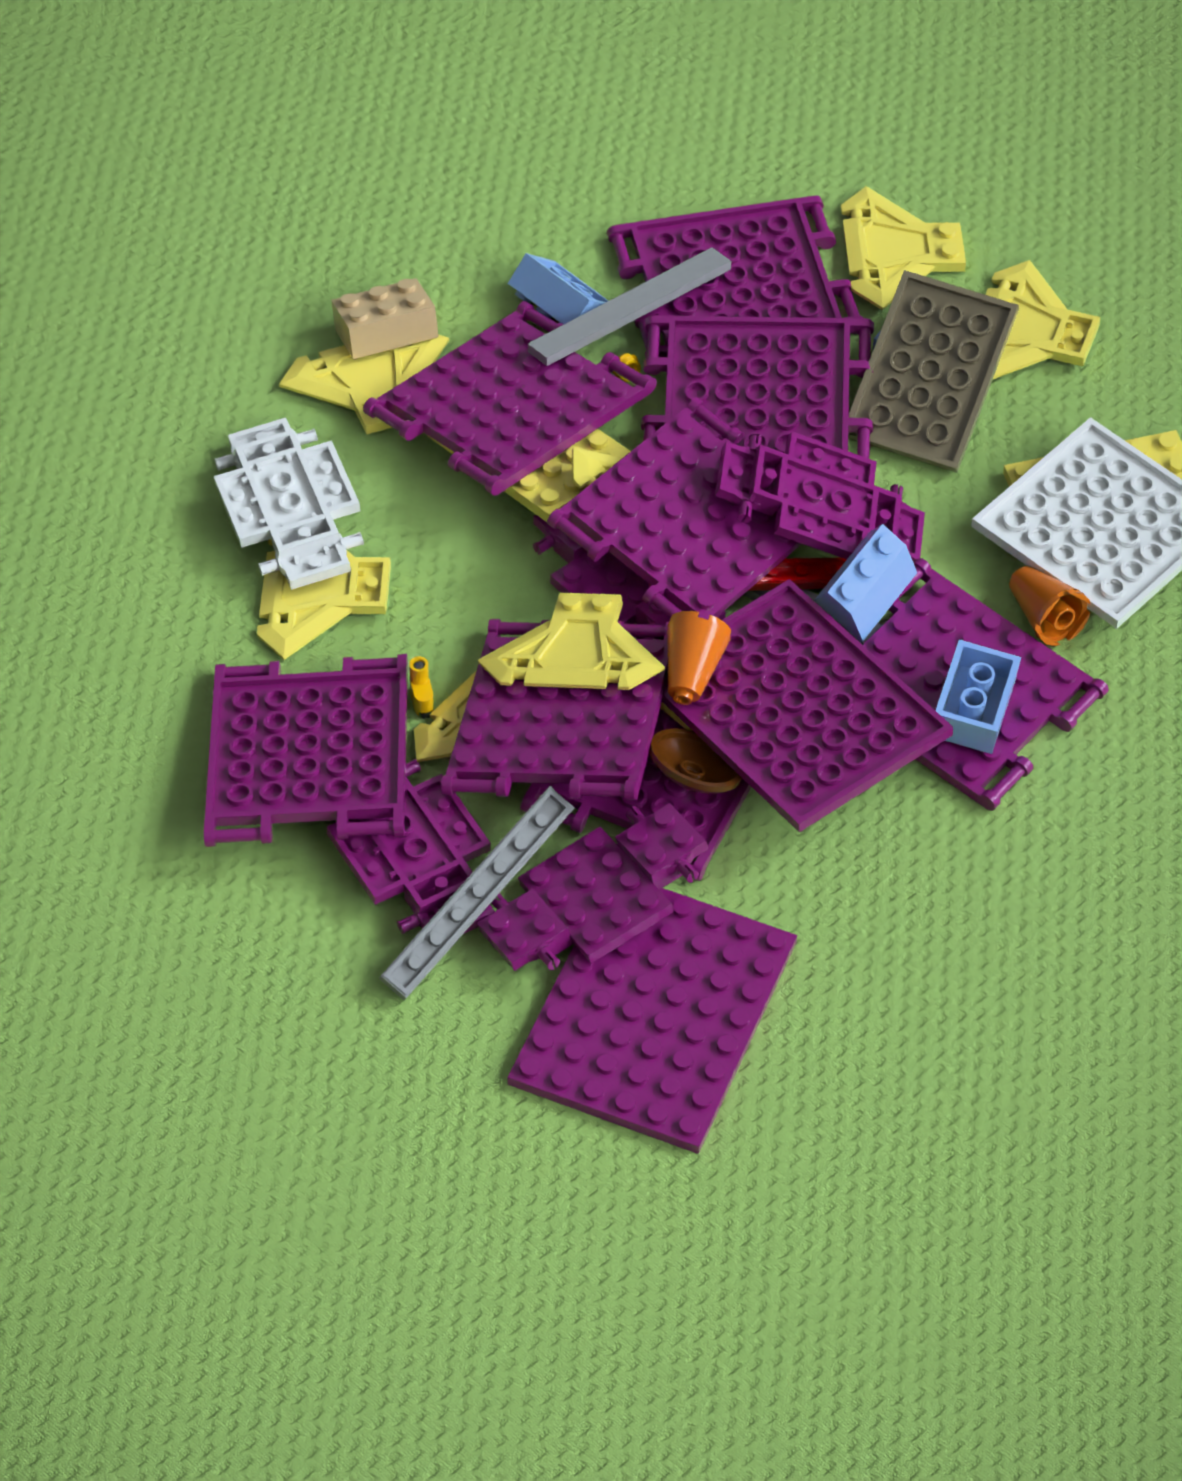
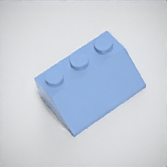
[508,253,609,324]
[814,524,917,642]

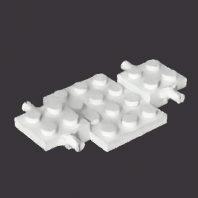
[214,418,364,590]

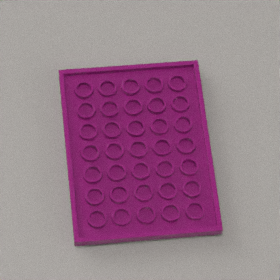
[662,579,953,832]
[507,888,797,1154]

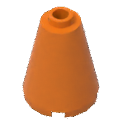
[1009,566,1090,646]
[667,611,731,705]

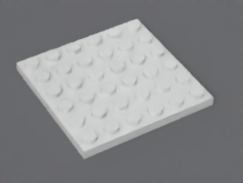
[971,417,1182,629]

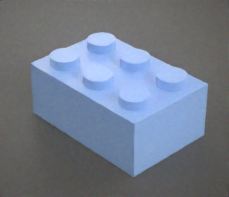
[935,640,1021,754]

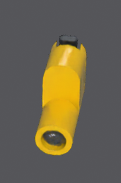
[409,656,434,719]

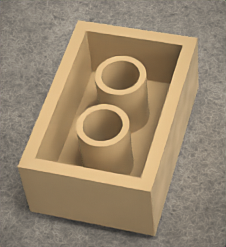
[331,278,439,359]

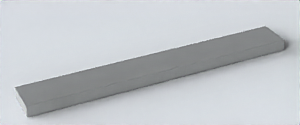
[528,247,731,366]
[379,786,575,1000]

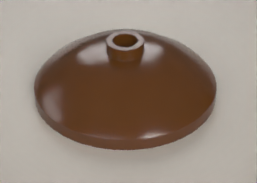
[649,728,742,794]

